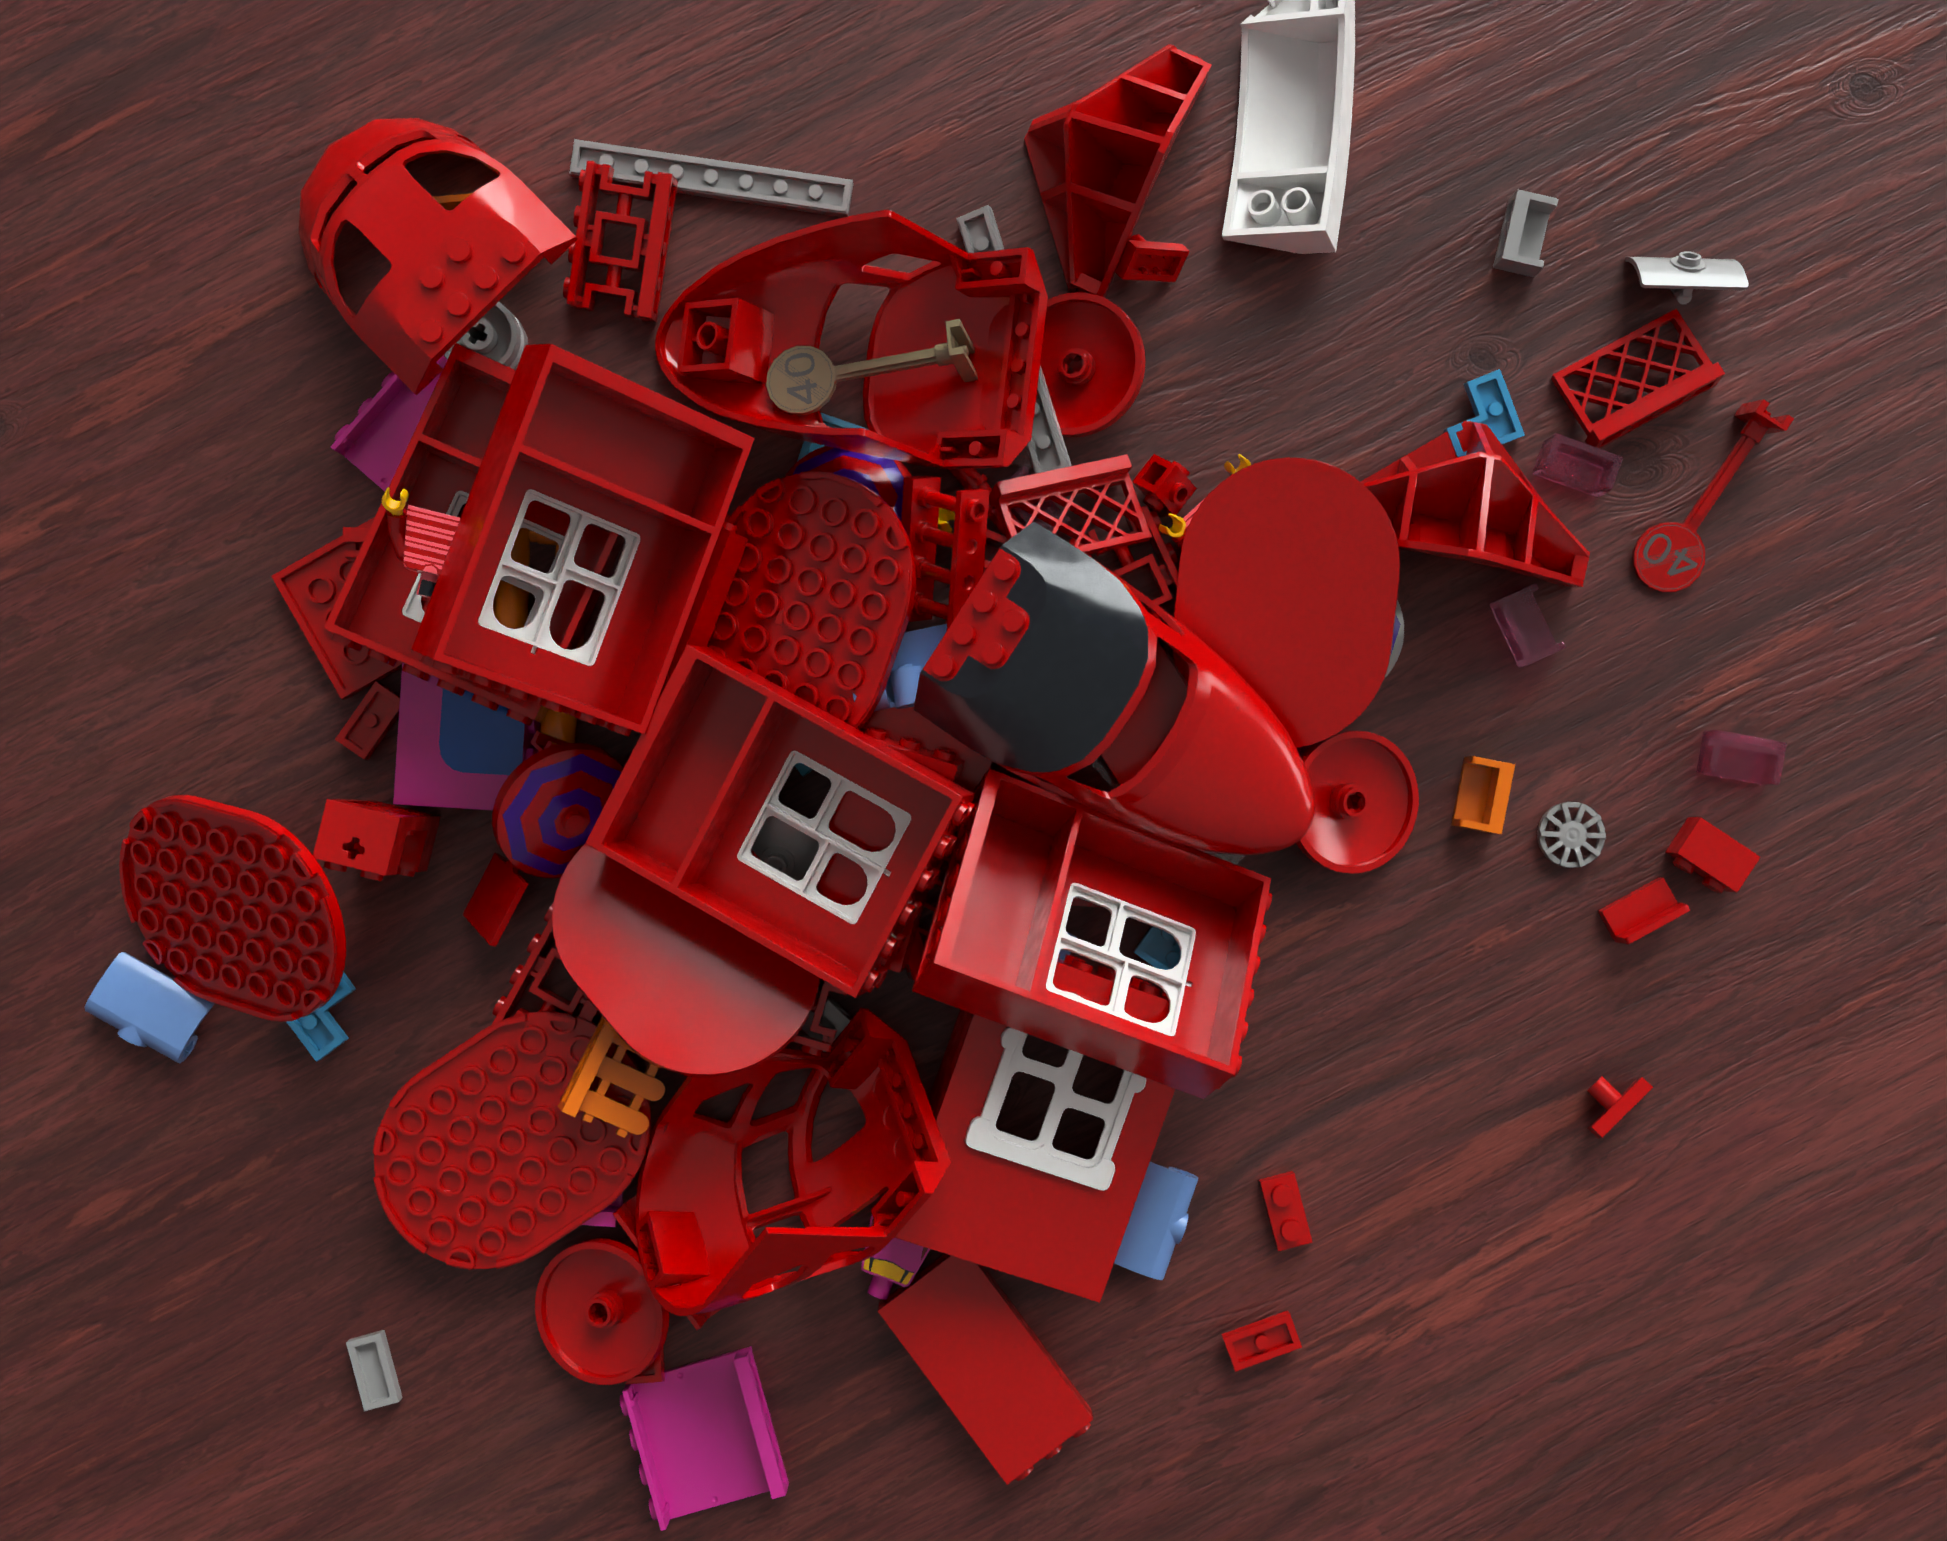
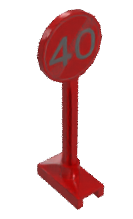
[1633,399,1795,592]

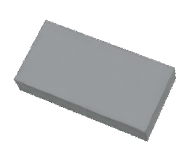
[346,1330,403,1412]

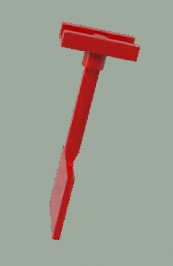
[463,730,569,947]

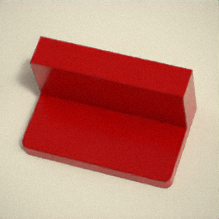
[1598,877,1690,944]

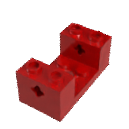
[313,799,441,881]

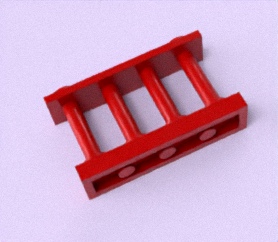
[901,475,990,630]

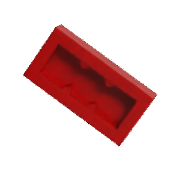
[1115,234,1190,282]
[1587,1076,1653,1138]

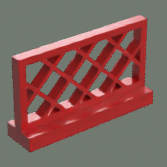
[1551,308,1725,452]
[989,454,1152,555]

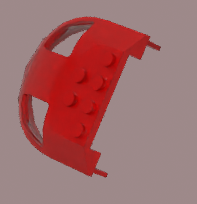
[299,118,578,395]
[636,1008,951,1316]

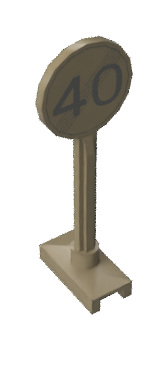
[766,319,978,415]

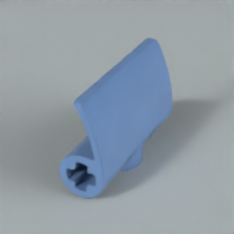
[852,624,947,711]
[85,952,214,1063]
[1114,1162,1199,1280]

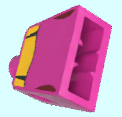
[861,1214,930,1300]

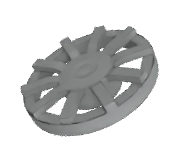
[1537,802,1606,868]

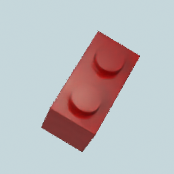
[1665,817,1760,894]

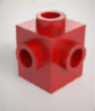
[1132,454,1197,515]

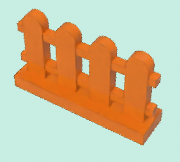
[558,1016,665,1138]

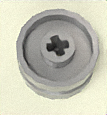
[445,302,528,370]

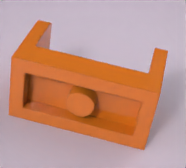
[1451,756,1515,834]

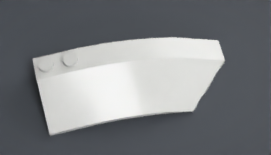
[1222,0,1355,254]

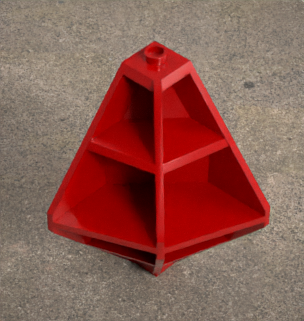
[1024,44,1212,298]
[1360,421,1590,588]

